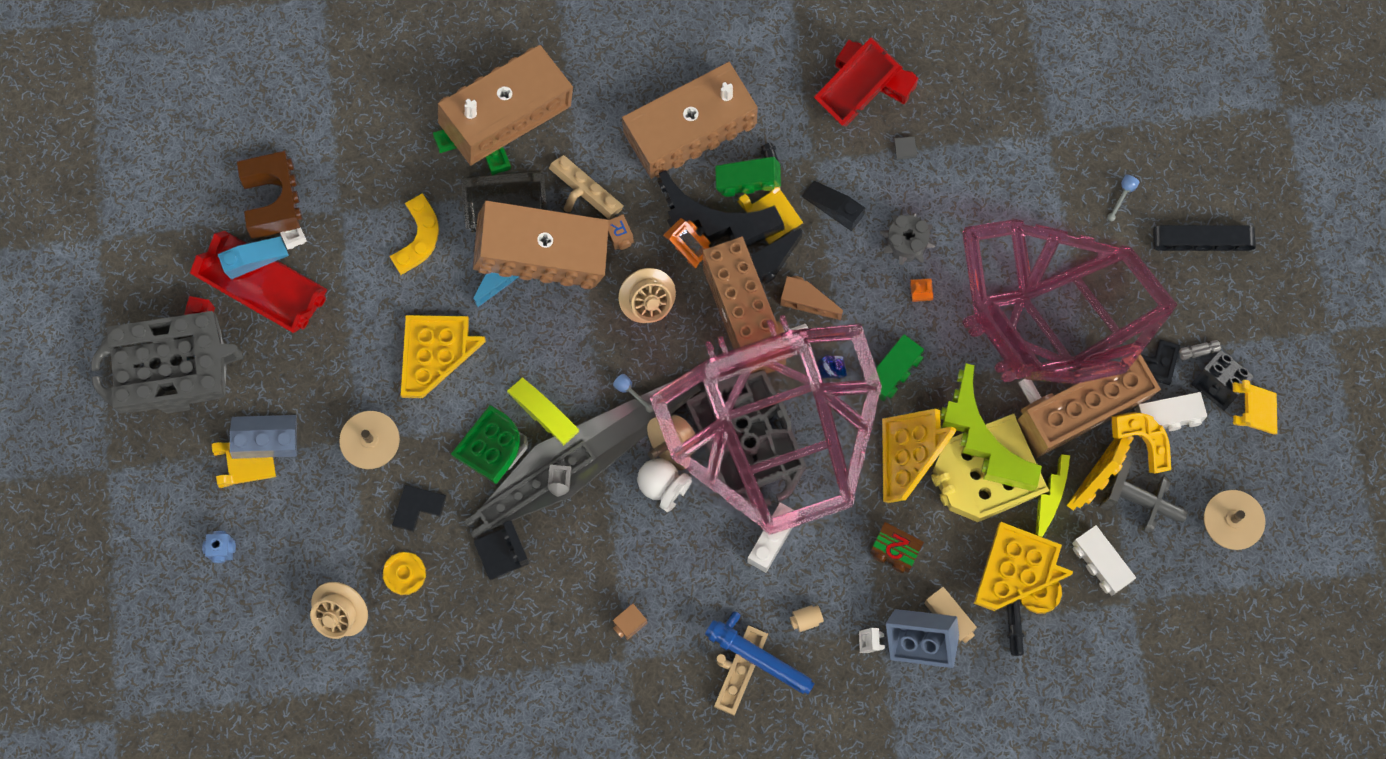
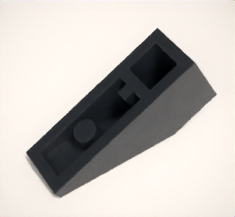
[802,181,865,231]
[750,228,802,283]

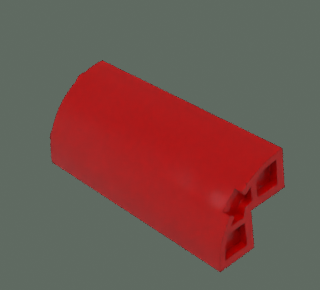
[190,231,327,333]

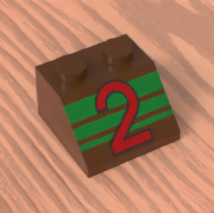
[870,522,924,573]

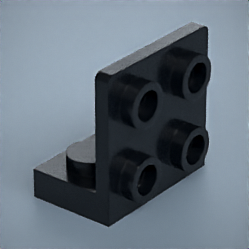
[1191,350,1254,411]
[474,520,530,580]

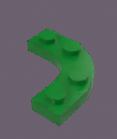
[433,130,511,175]

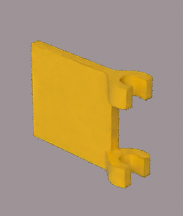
[738,187,803,245]
[1233,380,1277,434]
[212,442,276,488]

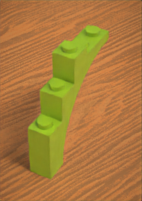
[940,363,1042,492]

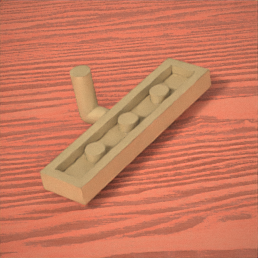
[549,155,624,219]
[714,625,768,716]

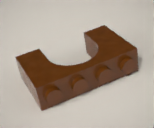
[237,151,303,239]

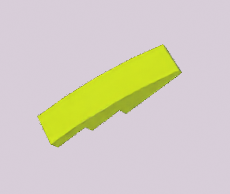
[507,377,579,446]
[1036,454,1070,537]

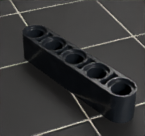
[1153,225,1256,251]

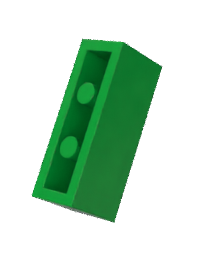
[716,157,781,197]
[864,334,924,402]

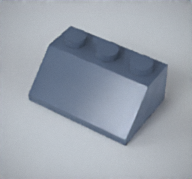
[230,415,297,459]
[886,609,959,668]

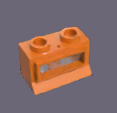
[663,218,711,268]

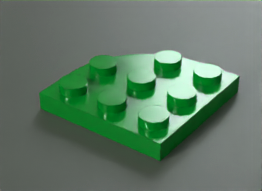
[451,405,520,484]

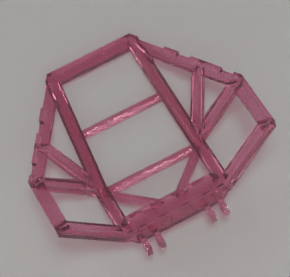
[962,219,1177,384]
[650,315,882,535]

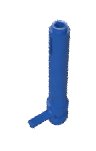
[705,612,815,695]

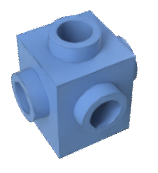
[202,531,236,563]

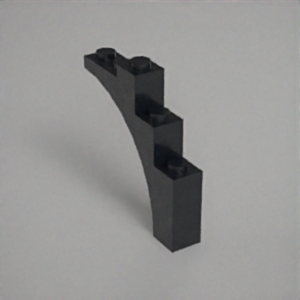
[658,170,785,247]

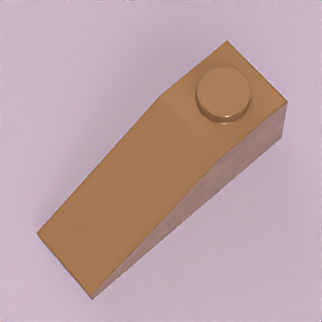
[780,276,843,320]

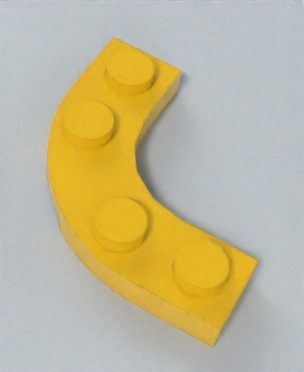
[390,193,439,275]
[1111,412,1171,474]

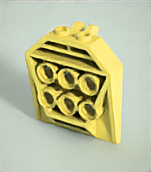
[931,414,1049,522]

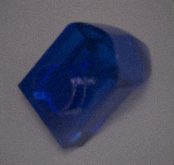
[812,355,847,379]

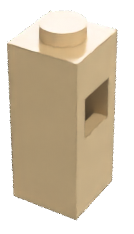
[924,587,977,644]

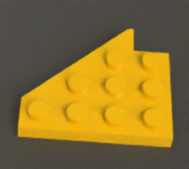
[401,315,486,398]
[882,409,956,503]
[1066,436,1134,511]
[974,522,1073,611]

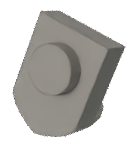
[547,465,572,497]

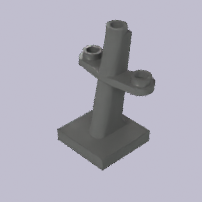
[1100,460,1188,533]

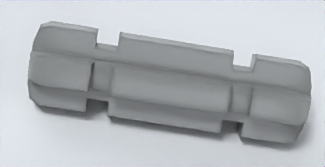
[1179,340,1221,360]

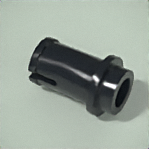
[760,143,781,166]

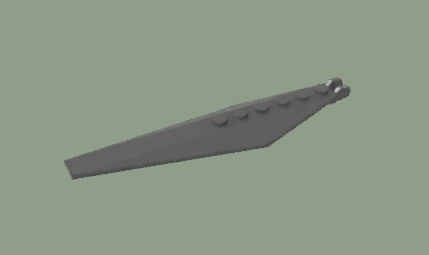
[464,373,701,538]

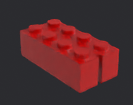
[814,38,903,126]

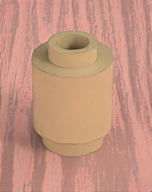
[790,605,824,632]

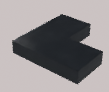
[1133,339,1180,385]
[392,485,446,532]

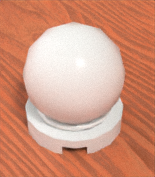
[637,458,692,512]

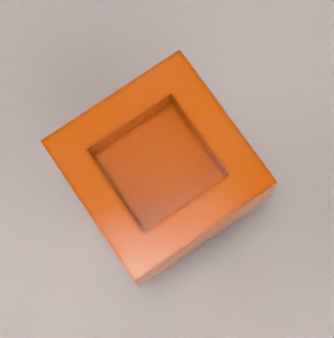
[910,279,933,302]

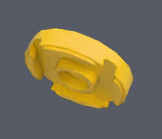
[383,552,426,595]
[1020,582,1062,614]

